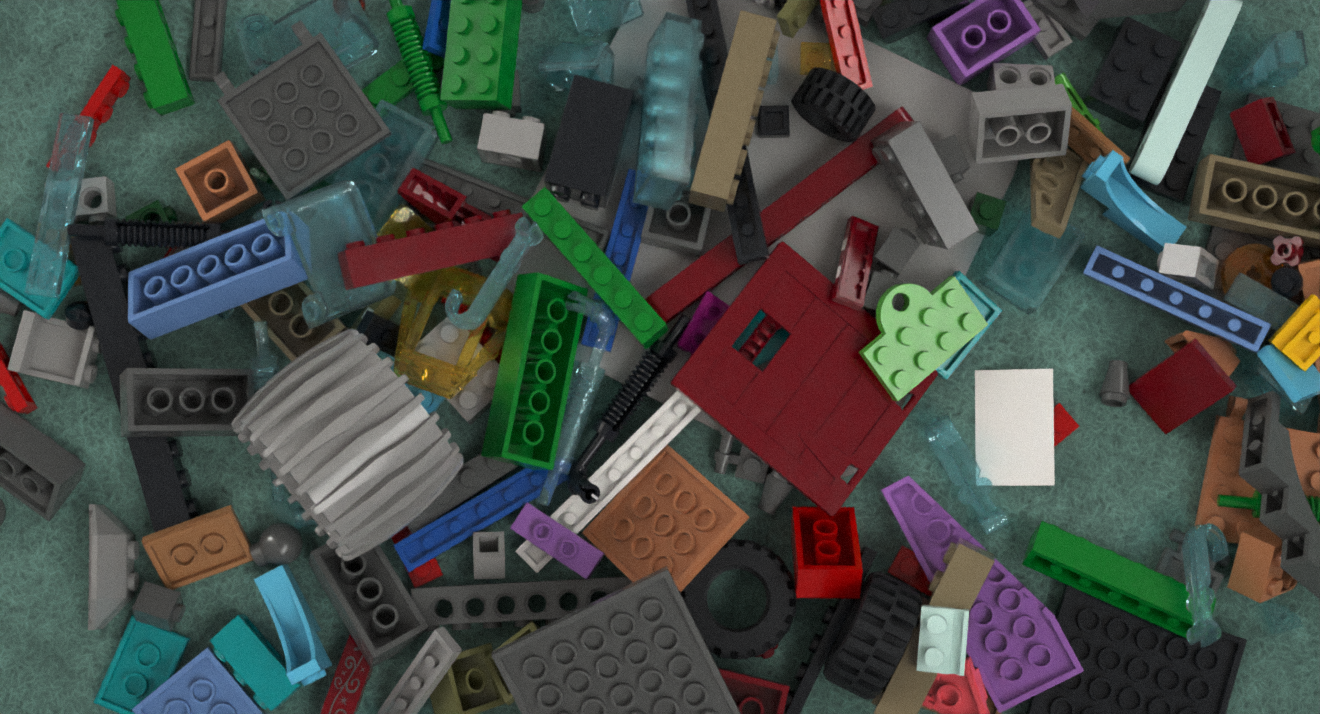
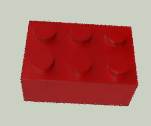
[791,507,863,599]

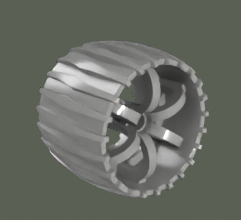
[231,329,464,561]

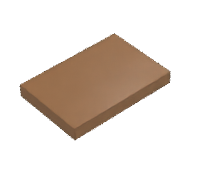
[142,505,253,590]

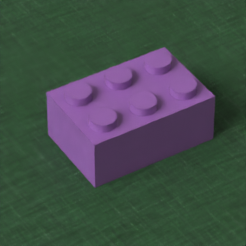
[926,0,1041,86]

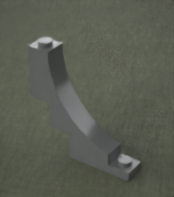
[1239,390,1320,599]

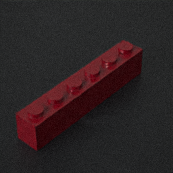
[337,209,530,290]

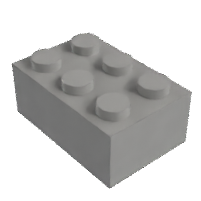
[968,84,1072,164]
[406,313,499,425]

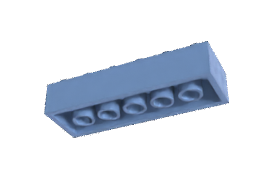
[128,209,312,340]

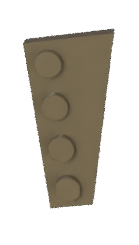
[1030,148,1088,239]

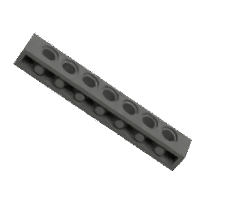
[411,576,633,632]

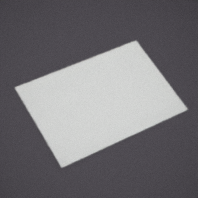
[975,369,1055,486]

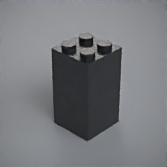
[544,75,635,211]

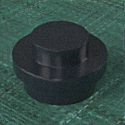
[1271,267,1303,298]

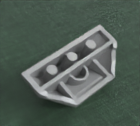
[88,504,139,630]

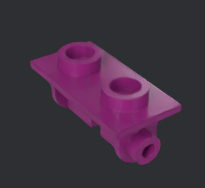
[677,291,729,354]

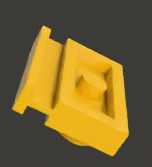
[1268,294,1320,371]

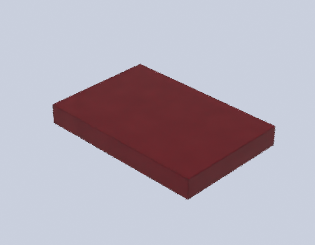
[1129,338,1237,435]

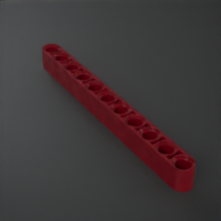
[645,106,914,324]

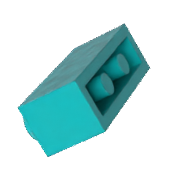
[209,614,303,711]

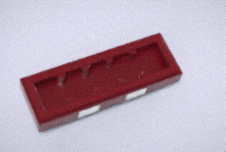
[831,216,879,310]

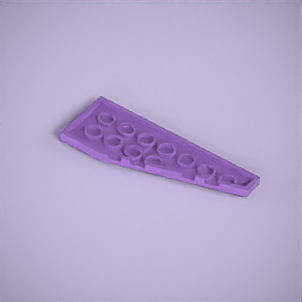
[881,475,1084,713]

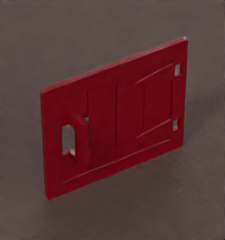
[670,241,938,516]

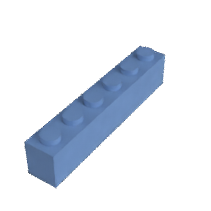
[1082,245,1271,353]

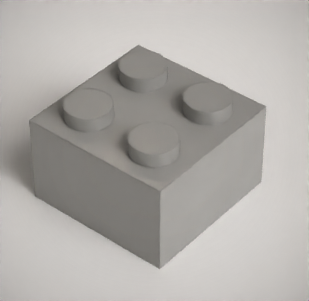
[477,111,548,172]

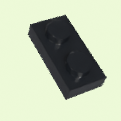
[356,310,416,359]

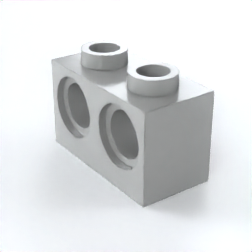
[987,63,1055,91]
[44,176,117,228]
[1157,243,1219,290]

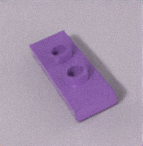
[510,502,605,580]

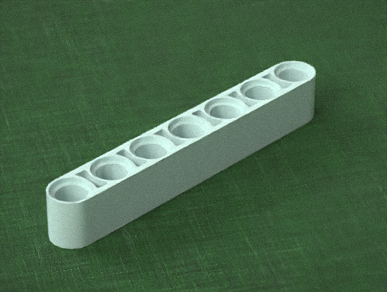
[1129,0,1243,186]

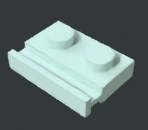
[916,605,969,676]

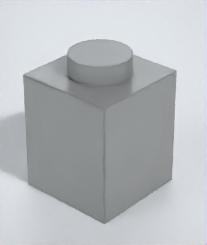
[473,531,505,580]

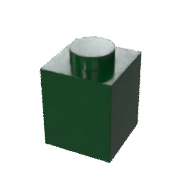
[967,192,1007,236]

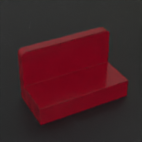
[1230,97,1296,165]

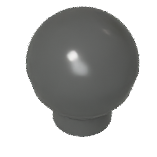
[250,523,303,567]

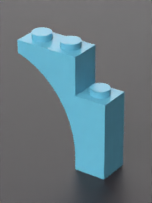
[1080,150,1187,254]
[254,564,332,686]

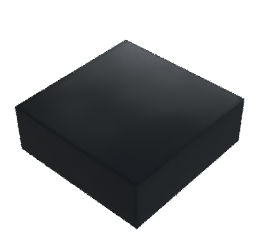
[758,106,790,138]

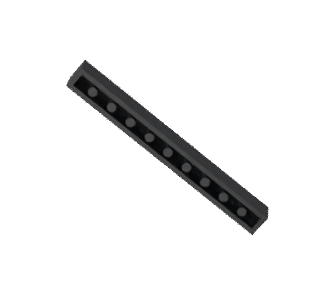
[70,237,200,532]

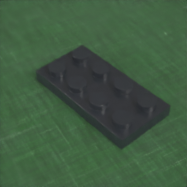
[1128,72,1222,203]

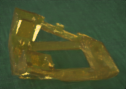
[394,266,514,399]

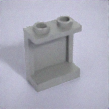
[7,310,102,389]

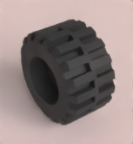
[791,67,876,142]

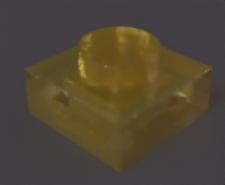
[799,42,831,75]

